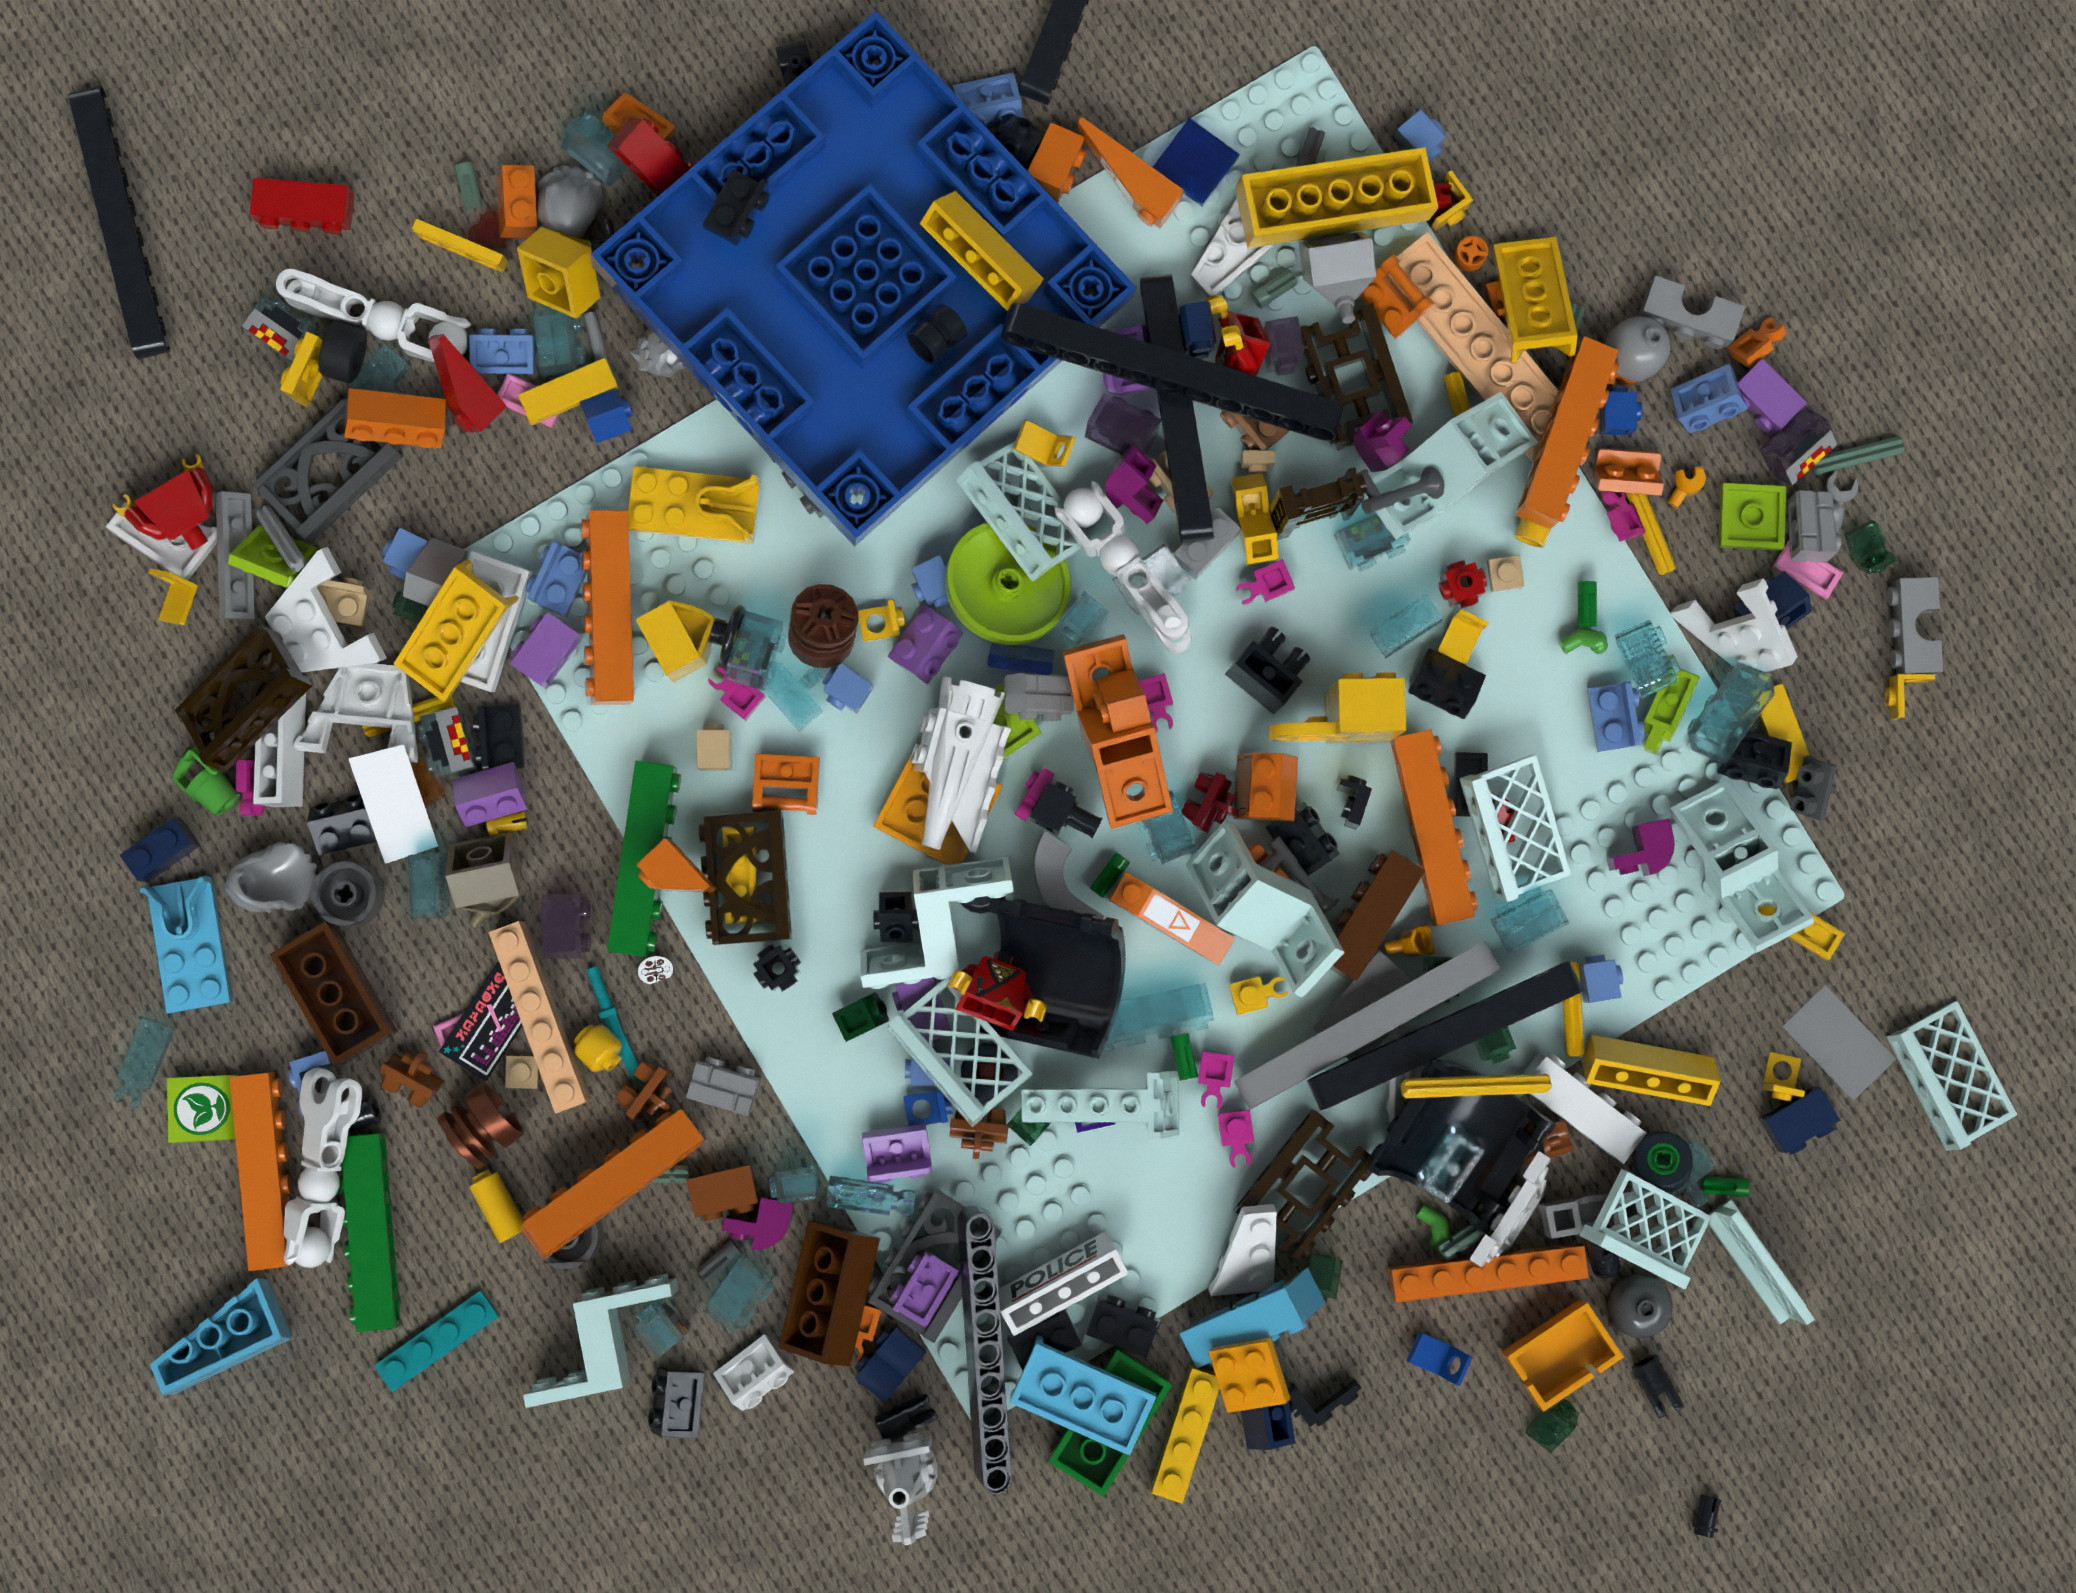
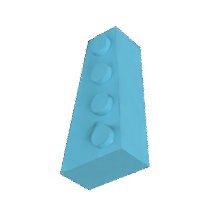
[1179,1268,1326,1368]
[150,1278,293,1395]

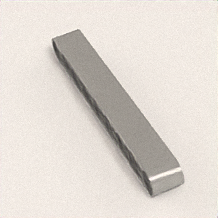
[1234,941,1501,1110]

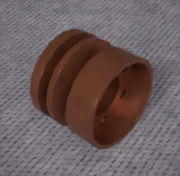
[788,584,858,668]
[438,1082,524,1169]

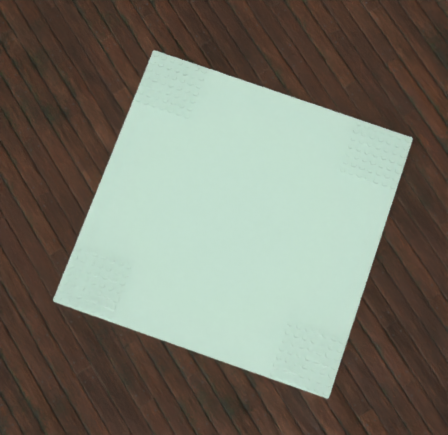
[464,46,1844,1420]

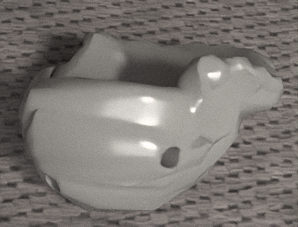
[536,165,605,239]
[225,842,317,913]

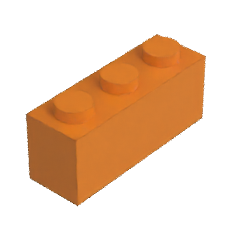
[344,388,446,448]

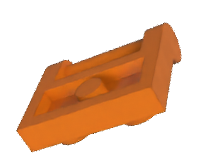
[1359,254,1435,339]
[752,754,820,815]

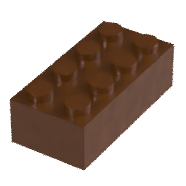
[1330,850,1425,981]
[269,921,398,1066]
[778,1220,880,1366]

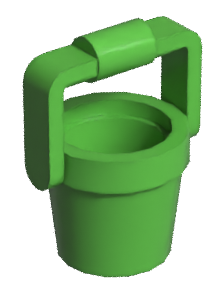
[172,746,240,817]

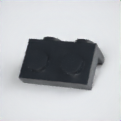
[1408,648,1486,719]
[307,794,377,855]

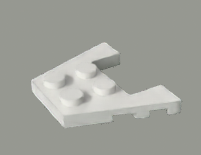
[265,547,387,672]
[1670,578,1798,677]
[294,663,418,763]
[1470,1151,1550,1267]

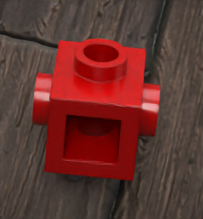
[1438,560,1487,609]

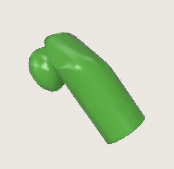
[1558,627,1608,654]
[1415,1203,1451,1251]

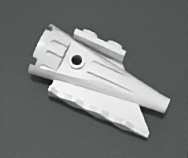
[911,677,1011,853]
[863,1433,938,1545]

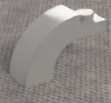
[1035,831,1104,919]

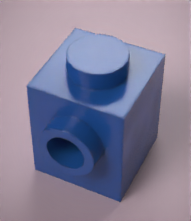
[1599,387,1642,435]
[580,388,633,444]

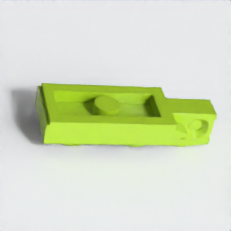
[1644,665,1700,755]

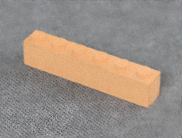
[488,921,591,1114]

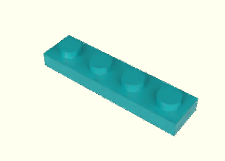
[374,1290,500,1392]

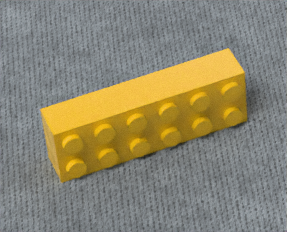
[1235,147,1439,248]

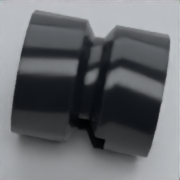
[906,304,968,365]

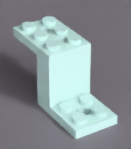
[1364,392,1538,540]
[1185,819,1345,998]
[860,856,1014,989]
[523,1273,679,1408]

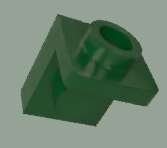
[832,992,889,1042]

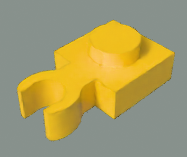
[1228,976,1288,1015]

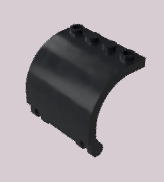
[979,896,1126,1059]
[1367,1059,1556,1234]

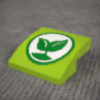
[167,1075,238,1143]

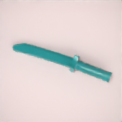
[586,966,646,1085]

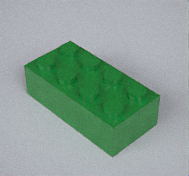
[1048,1346,1172,1497]

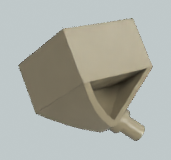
[445,831,522,928]

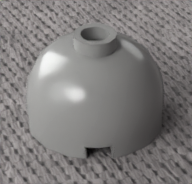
[1605,316,1671,382]

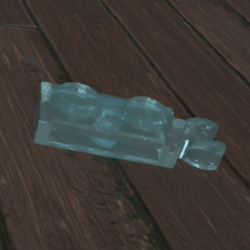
[114,1017,175,1108]
[826,1176,916,1216]

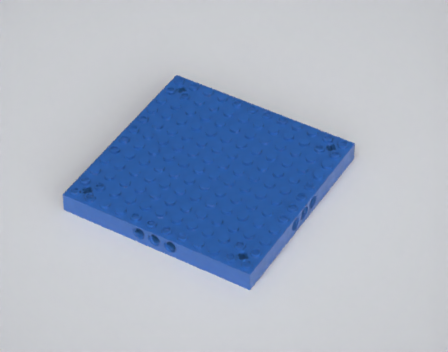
[591,11,1137,547]

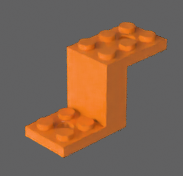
[1062,634,1173,829]

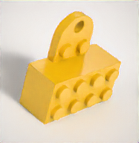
[1268,672,1406,743]

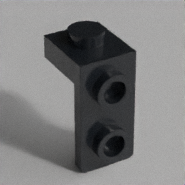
[1288,1379,1362,1427]

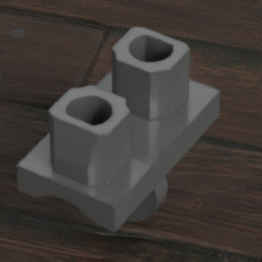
[1790,756,1837,821]

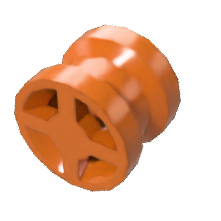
[1454,236,1488,272]

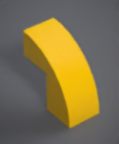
[1231,473,1279,565]

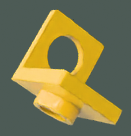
[1431,170,1473,231]
[1013,420,1076,467]
[148,569,198,625]
[858,599,905,642]
[1437,609,1489,665]
[1884,674,1936,720]
[1762,1052,1805,1102]

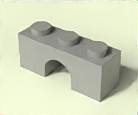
[1638,275,1745,350]
[1887,577,1943,675]
[1539,1187,1639,1239]

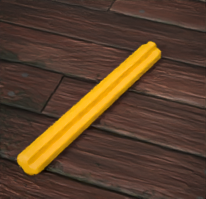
[1400,1074,1552,1098]

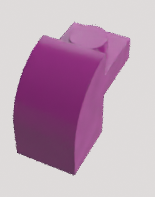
[1353,410,1412,472]
[1105,445,1164,524]
[1607,818,1675,876]
[722,1196,795,1250]

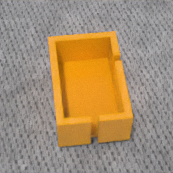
[1501,1299,1624,1412]

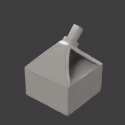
[1299,231,1376,324]

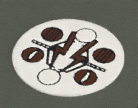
[638,956,673,984]

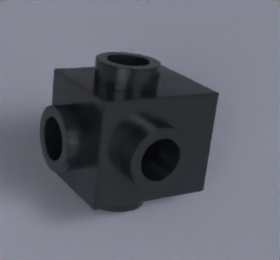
[994,115,1046,169]
[873,891,919,942]
[753,944,801,992]

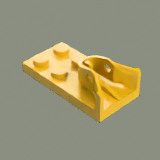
[1493,237,1578,364]
[628,466,761,544]
[394,559,520,702]

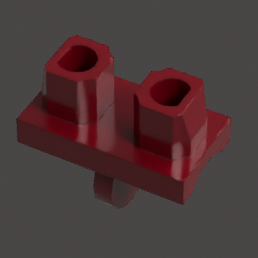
[1181,772,1239,834]

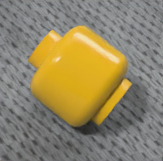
[574,1024,622,1072]

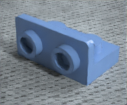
[953,72,1023,129]
[469,329,538,374]
[1670,364,1748,433]
[526,540,587,617]
[1587,681,1644,752]

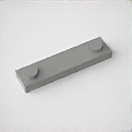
[216,491,255,621]

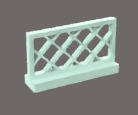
[956,441,1092,582]
[1459,754,1571,902]
[888,978,1032,1128]
[1886,1001,2017,1151]
[1579,1169,1712,1289]
[1708,1199,1815,1325]

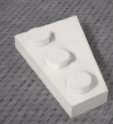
[1190,198,1277,297]
[106,502,217,580]
[1208,1204,1277,1296]

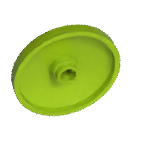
[945,522,1071,645]

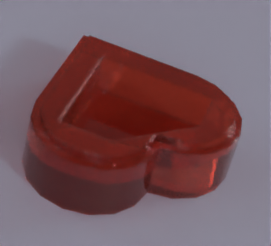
[468,211,506,249]

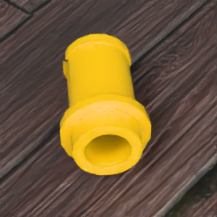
[486,810,528,836]

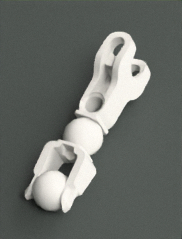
[276,269,471,362]
[1055,481,1192,653]
[283,1067,362,1268]

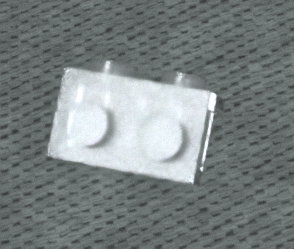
[1112,543,1191,615]

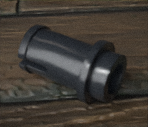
[1692,1494,1722,1538]

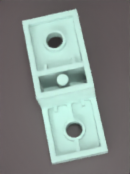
[1670,779,1814,953]

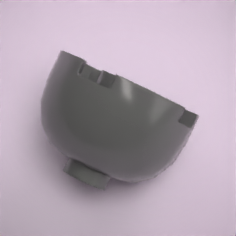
[1607,1273,1673,1339]

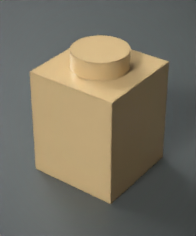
[697,724,732,771]

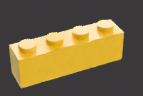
[919,191,1044,311]
[1582,1034,1721,1106]
[1150,1364,1220,1504]

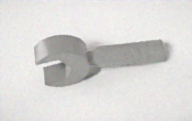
[1824,472,1858,535]

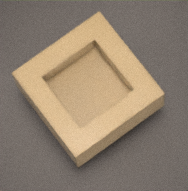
[1241,450,1275,474]
[1487,555,1525,592]
[505,1056,539,1089]

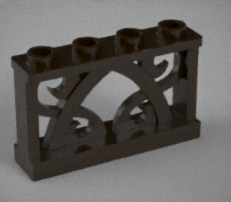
[175,625,312,772]
[699,810,792,946]

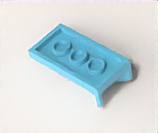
[140,876,232,1014]
[1010,1335,1156,1456]

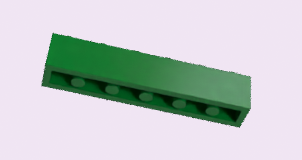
[607,760,681,957]
[339,1132,401,1332]

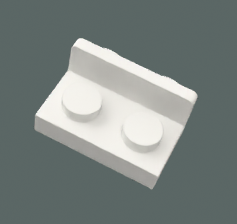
[713,1334,794,1411]

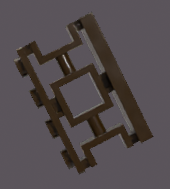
[1295,303,1413,451]
[1269,467,1367,541]
[1233,1109,1373,1261]

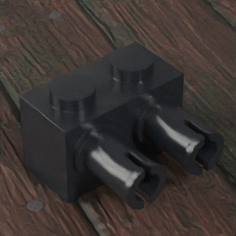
[1225,627,1310,715]
[1030,781,1103,838]

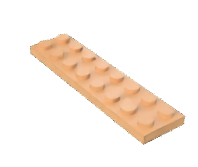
[1387,232,1558,463]

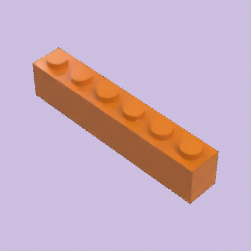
[1515,336,1619,529]
[580,510,634,705]
[1390,729,1478,926]
[230,1072,294,1271]
[520,1109,704,1261]
[1387,1243,1589,1303]

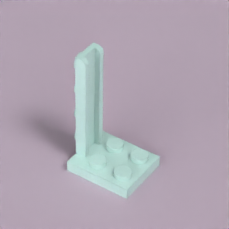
[1021,1070,1179,1139]

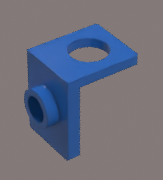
[904,1090,953,1126]
[1406,1332,1473,1386]

